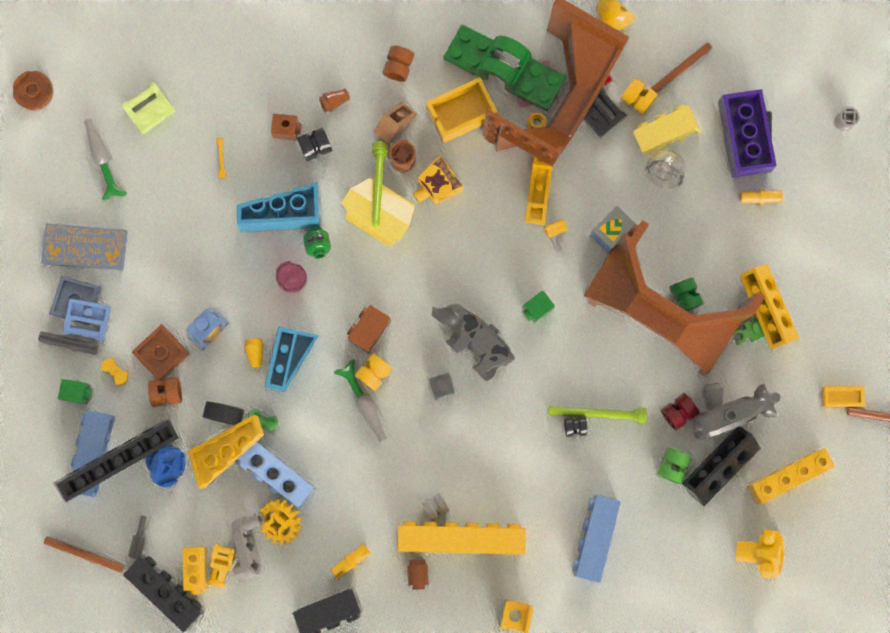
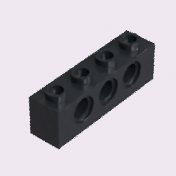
[682,426,761,506]
[123,555,204,633]

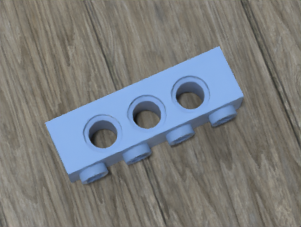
[236,442,315,508]

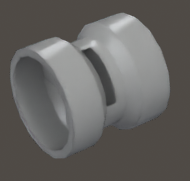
[834,107,860,132]
[422,493,450,522]

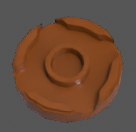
[13,71,54,111]

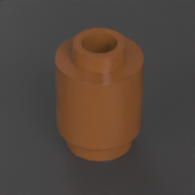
[407,559,429,590]

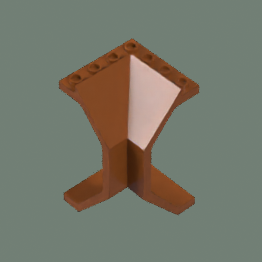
[483,0,629,167]
[584,220,765,376]

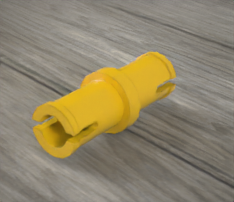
[740,189,783,205]
[330,543,371,580]

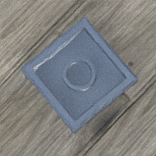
[49,275,102,326]

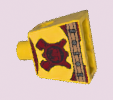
[413,156,463,204]

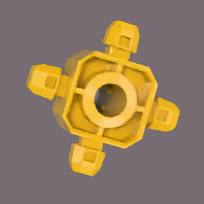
[736,529,785,578]

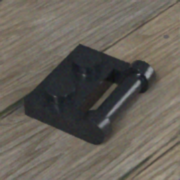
[584,87,627,138]

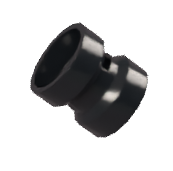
[564,416,587,437]

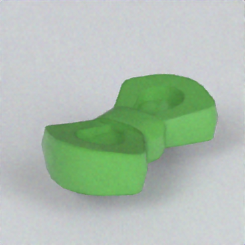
[248,409,278,431]

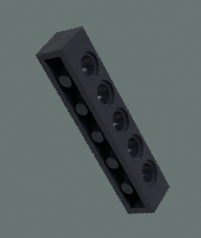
[53,420,179,502]

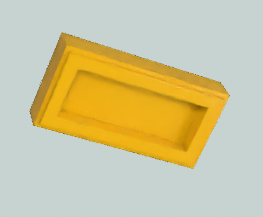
[822,386,865,407]

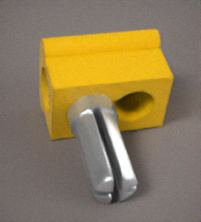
[543,219,567,252]

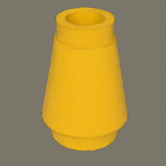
[244,338,264,368]

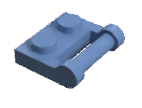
[63,298,111,342]

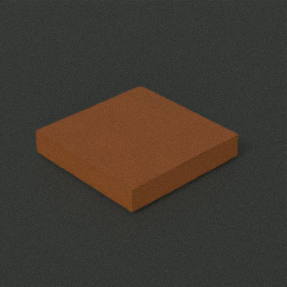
[132,324,190,380]

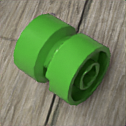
[656,447,692,485]

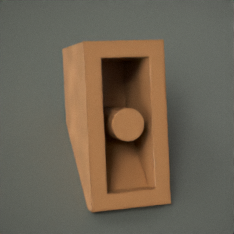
[373,102,417,144]

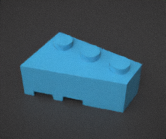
[264,326,319,392]

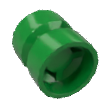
[669,277,704,311]

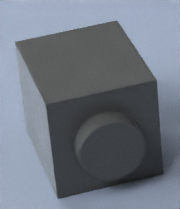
[429,373,455,400]

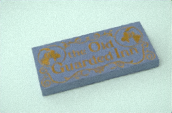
[41,223,128,271]

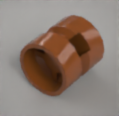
[382,45,414,82]
[389,140,416,172]
[148,377,182,407]

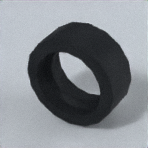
[202,401,244,425]

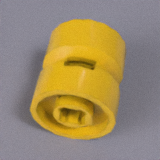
[621,78,659,115]
[355,353,393,391]

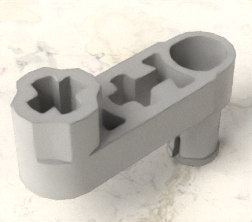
[231,512,265,581]

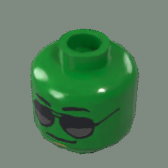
[303,227,331,259]

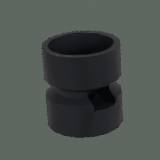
[297,127,333,162]

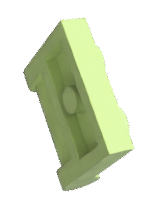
[121,82,175,134]

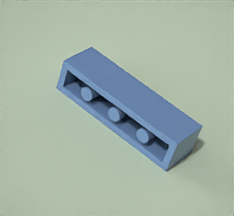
[71,410,115,497]
[572,495,621,583]

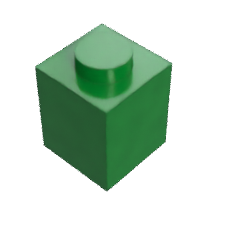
[522,290,555,323]
[58,379,92,405]

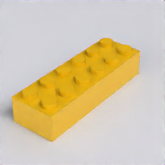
[398,521,526,554]

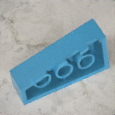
[237,182,321,232]

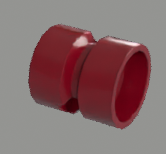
[660,393,700,431]

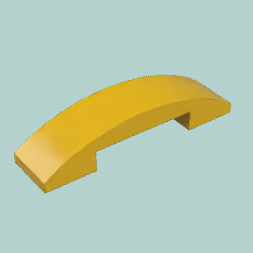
[525,156,553,225]

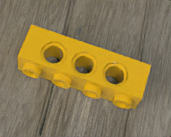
[739,264,800,349]
[747,448,835,504]

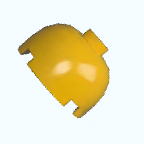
[596,0,636,30]

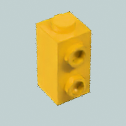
[183,547,208,594]

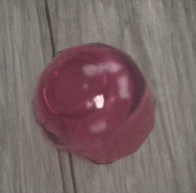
[276,261,307,293]

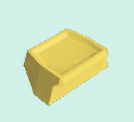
[341,177,415,246]

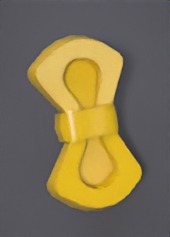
[101,358,129,386]

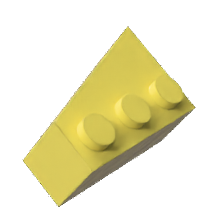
[633,105,702,155]

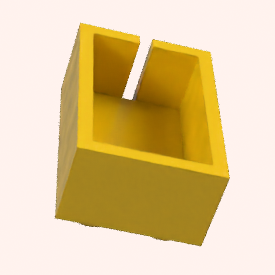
[426,77,498,144]

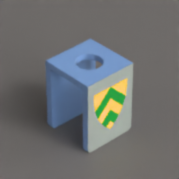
[590,206,635,253]

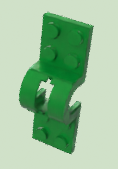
[443,24,567,111]

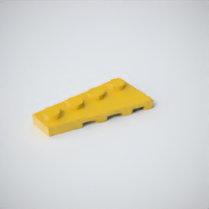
[188,415,264,489]

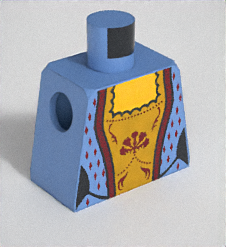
[187,308,229,350]

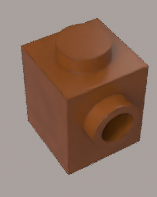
[271,114,302,141]

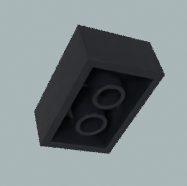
[292,587,363,633]

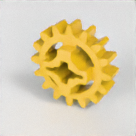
[260,499,302,545]

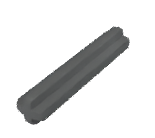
[38,331,99,355]

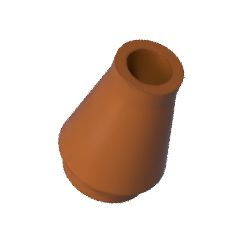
[319,88,350,112]

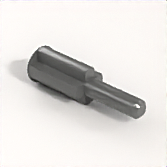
[128,516,147,559]

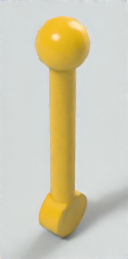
[216,137,227,179]

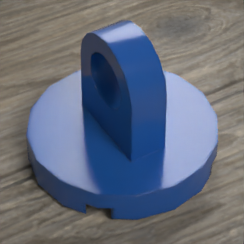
[145,446,186,487]

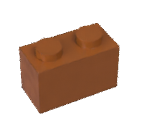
[347,305,391,354]

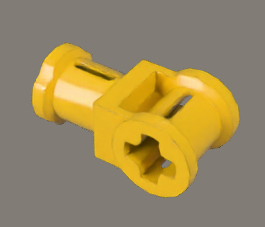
[207,543,236,588]

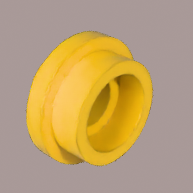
[527,112,547,129]

